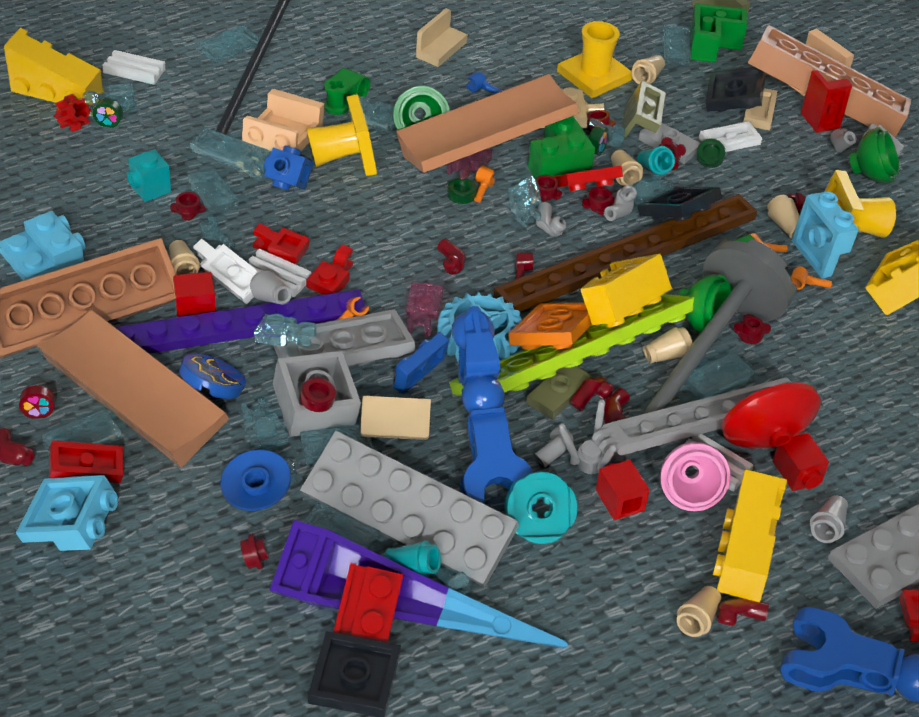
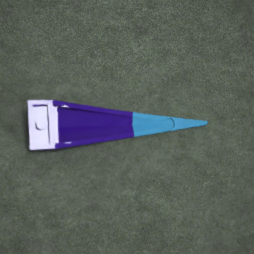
[270,520,568,648]

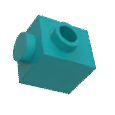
[126,149,171,202]

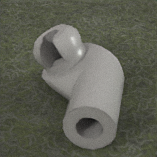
[830,128,857,152]
[604,185,637,221]
[536,202,566,237]
[534,427,573,468]

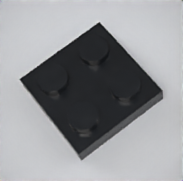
[705,67,766,112]
[637,187,722,221]
[308,631,401,717]

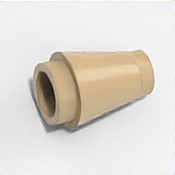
[632,55,665,84]
[611,150,643,186]
[767,194,800,238]
[169,240,200,275]
[643,327,693,364]
[677,586,721,637]

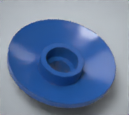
[220,450,291,511]

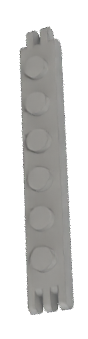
[592,378,792,455]

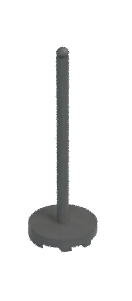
[611,238,797,463]

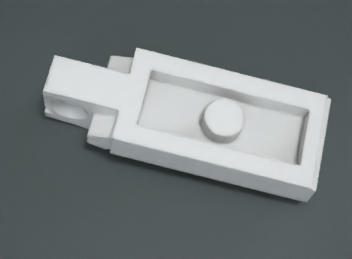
[193,239,259,305]

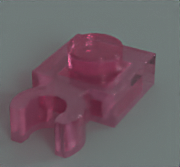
[447,149,492,179]
[406,283,443,337]

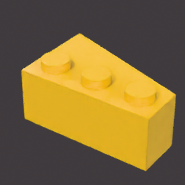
[4,28,103,109]
[865,240,919,315]
[580,253,672,328]
[713,469,787,603]

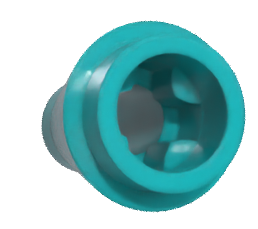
[637,146,675,175]
[384,541,441,577]

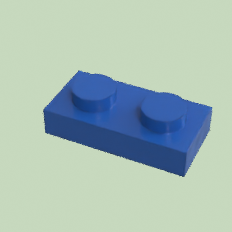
[393,332,449,394]

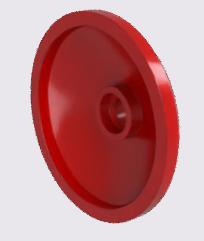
[721,382,821,449]

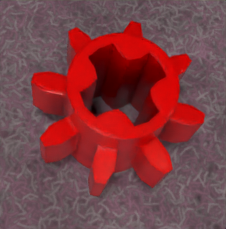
[54,94,91,132]

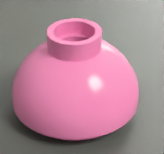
[660,442,731,511]

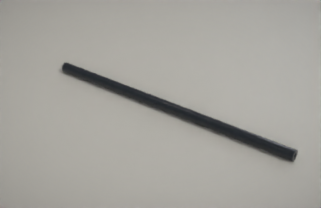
[212,0,290,144]

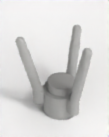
[559,399,616,474]

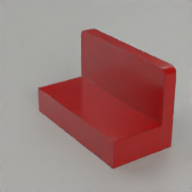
[801,70,852,133]

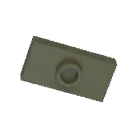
[526,366,592,420]

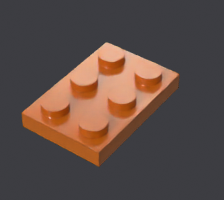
[508,302,592,350]

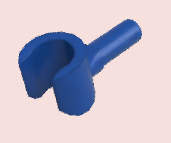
[466,72,503,94]

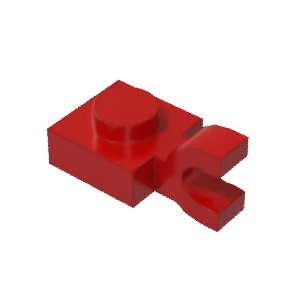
[253,223,310,264]
[306,244,353,295]

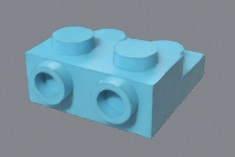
[791,192,859,279]
[0,211,86,281]
[16,475,118,551]

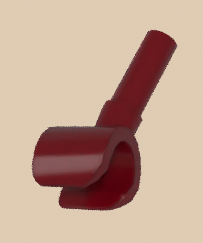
[515,252,533,280]

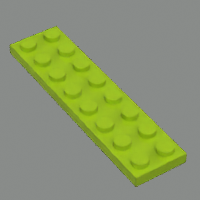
[449,294,694,396]

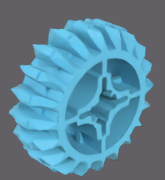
[437,292,522,362]

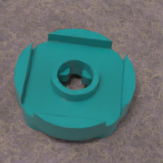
[505,472,577,544]

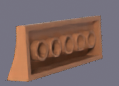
[748,25,911,137]
[396,74,579,173]
[0,238,176,359]
[37,310,229,468]

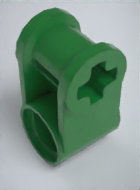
[324,68,370,115]

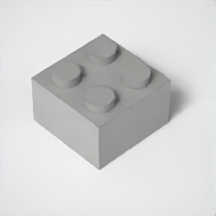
[272,351,361,437]

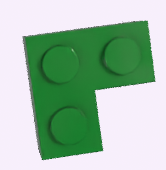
[690,3,748,62]
[528,116,595,179]

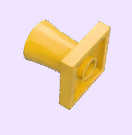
[557,21,632,98]
[306,94,377,176]
[824,170,896,238]

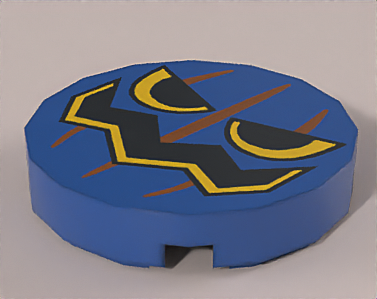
[179,354,246,399]

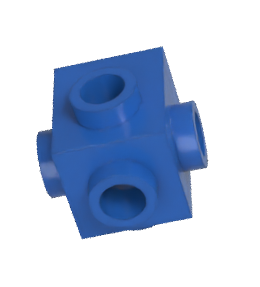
[264,146,314,191]

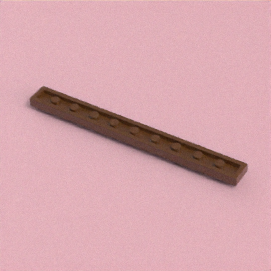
[493,194,757,312]

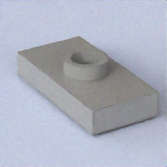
[638,123,700,164]

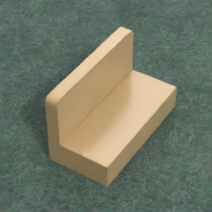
[416,8,468,67]
[361,396,431,440]

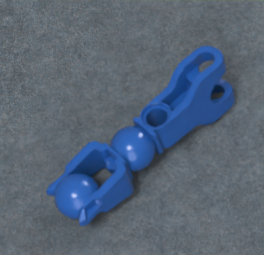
[452,306,534,509]
[780,607,919,702]

